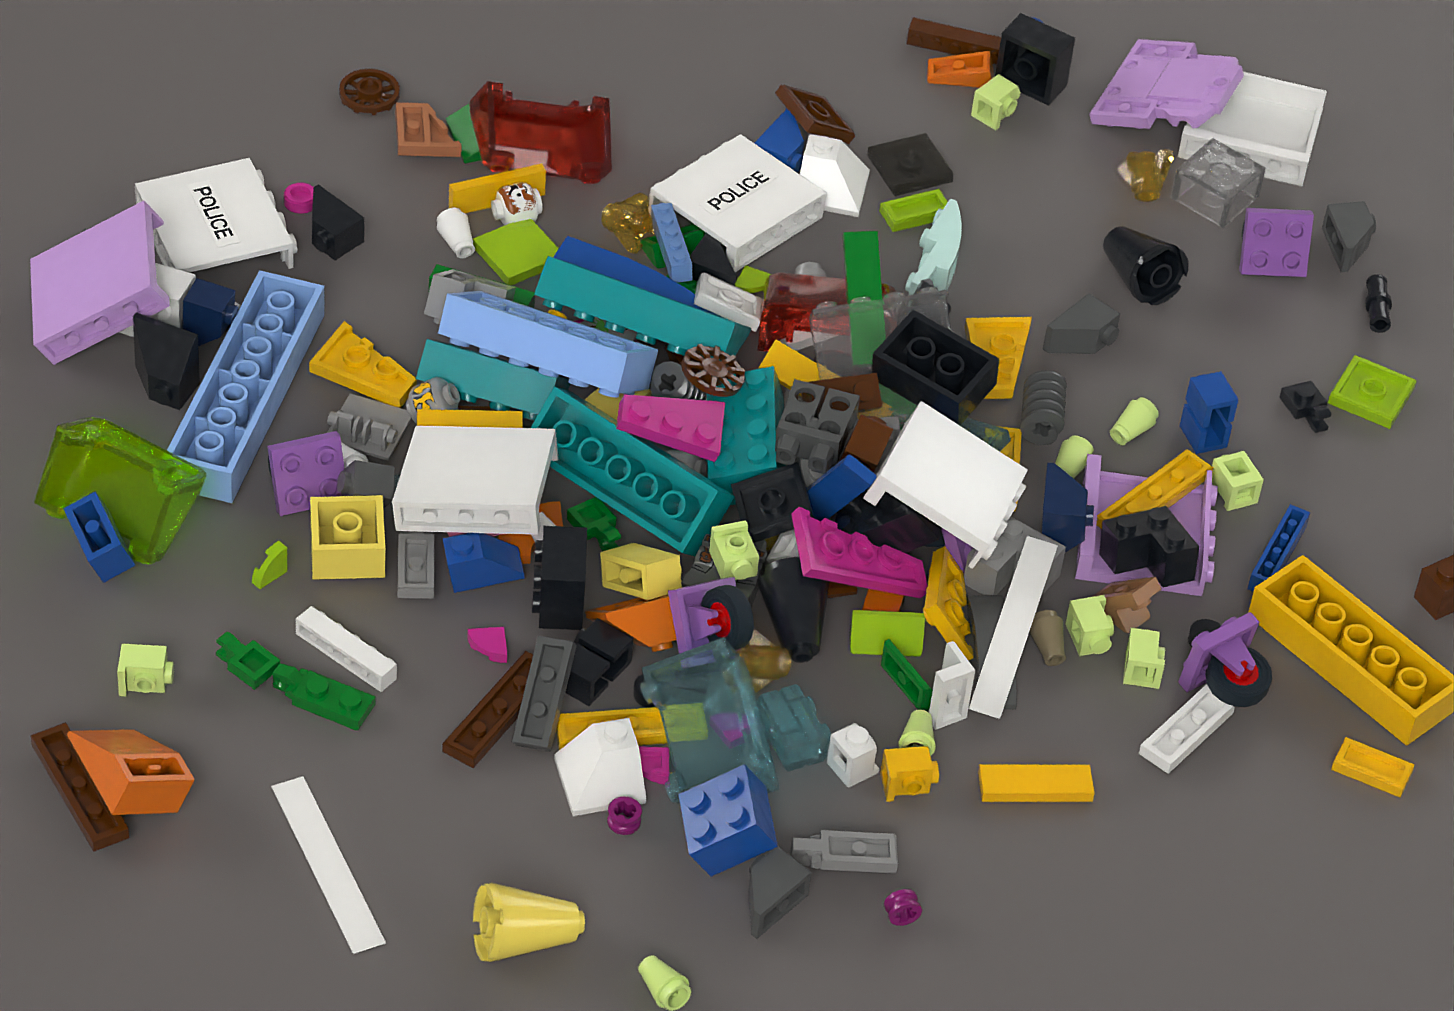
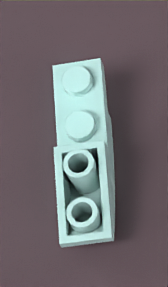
[905,198,962,305]

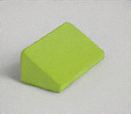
[849,610,925,657]

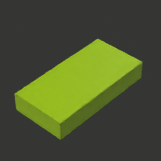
[879,189,948,232]

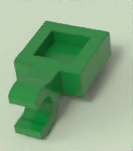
[567,497,621,551]
[216,631,280,690]

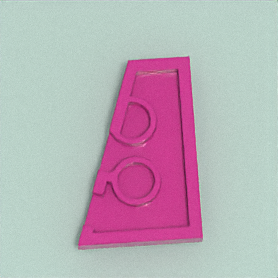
[616,394,725,462]

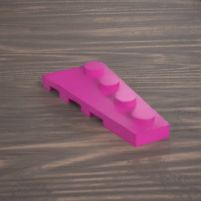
[791,507,928,599]

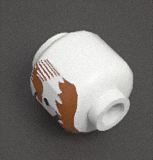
[491,182,542,226]

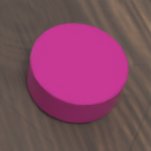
[284,183,313,214]

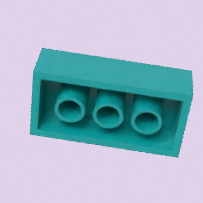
[707,366,786,505]

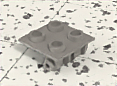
[327,393,412,461]

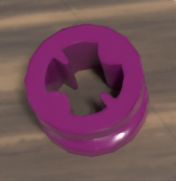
[607,796,642,835]
[884,889,922,926]

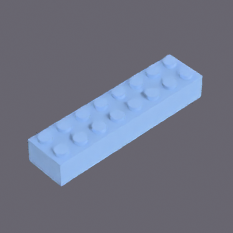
[163,270,325,503]

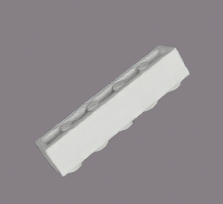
[296,606,397,692]

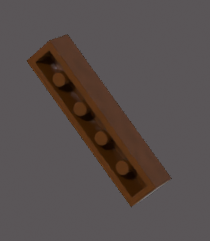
[906,17,1001,65]

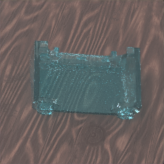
[640,637,779,805]

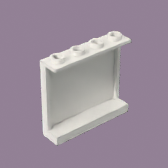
[1178,72,1327,186]
[863,401,1028,569]
[392,426,558,535]

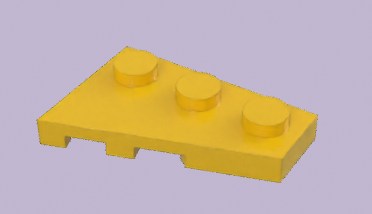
[964,317,1032,399]
[309,321,417,408]

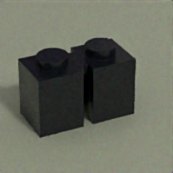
[565,618,633,706]

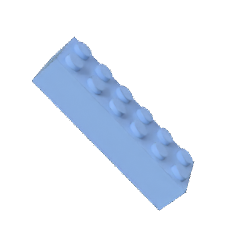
[438,291,658,398]

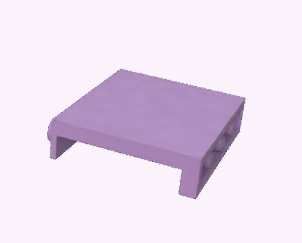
[30,201,170,365]
[1075,454,1218,596]

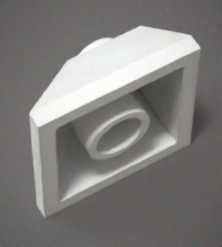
[800,134,870,217]
[554,718,646,816]

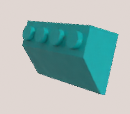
[416,339,570,421]

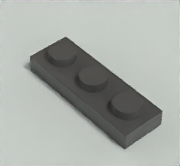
[512,636,577,752]

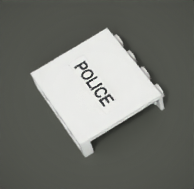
[648,134,826,272]
[135,158,297,273]

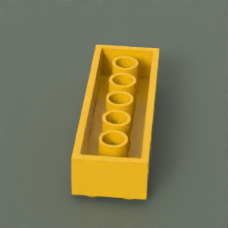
[1248,555,1454,746]

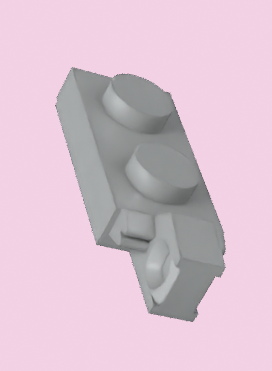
[397,531,434,599]
[790,830,898,873]

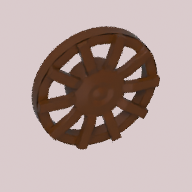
[339,69,400,115]
[681,343,745,397]

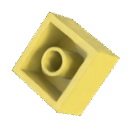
[310,495,386,580]

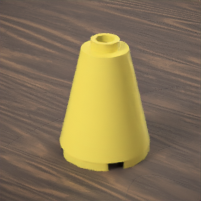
[473,883,585,962]

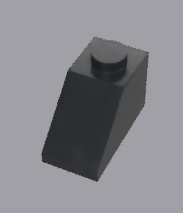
[312,184,364,260]

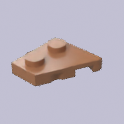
[395,102,461,157]

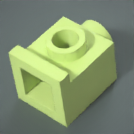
[971,74,1020,131]
[1212,451,1264,511]
[709,520,759,580]
[1065,595,1114,656]
[1123,628,1165,689]
[117,644,174,697]

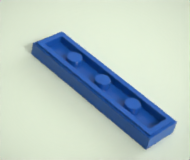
[807,454,877,521]

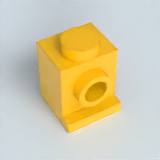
[880,746,939,802]

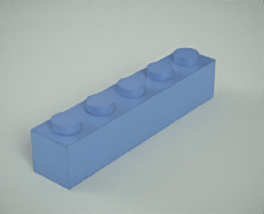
[651,203,692,283]

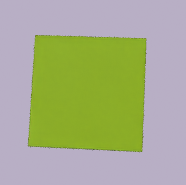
[473,219,559,286]
[1328,355,1417,429]

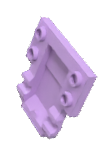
[1090,39,1244,129]

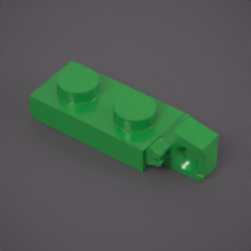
[272,663,376,731]

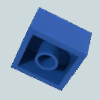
[678,764,778,876]

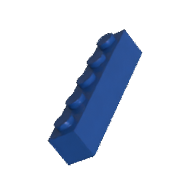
[1247,504,1310,592]

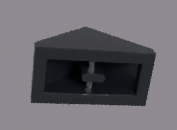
[690,232,736,286]

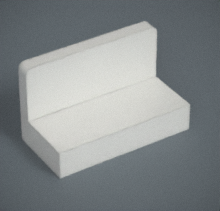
[929,641,975,730]

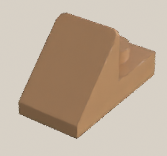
[1092,577,1162,633]

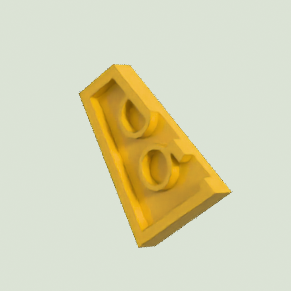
[923,546,974,660]

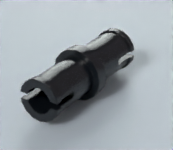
[1365,274,1392,333]

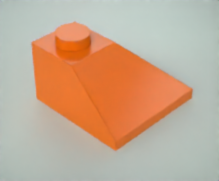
[585,595,676,652]

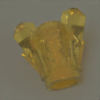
[1117,149,1174,202]
[601,192,655,254]
[722,629,791,694]

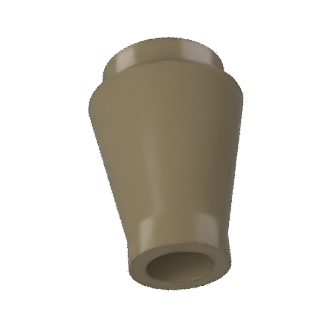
[1029,610,1066,666]

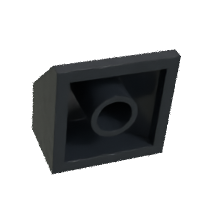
[133,312,200,410]

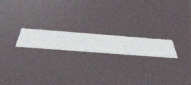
[968,536,1058,719]
[271,776,386,954]

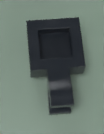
[1280,381,1331,433]

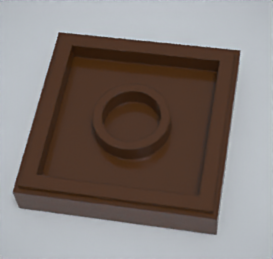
[775,85,856,144]

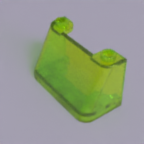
[34,417,207,565]

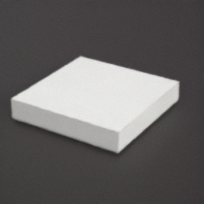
[694,273,763,332]

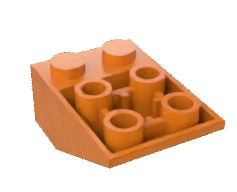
[67,730,195,815]

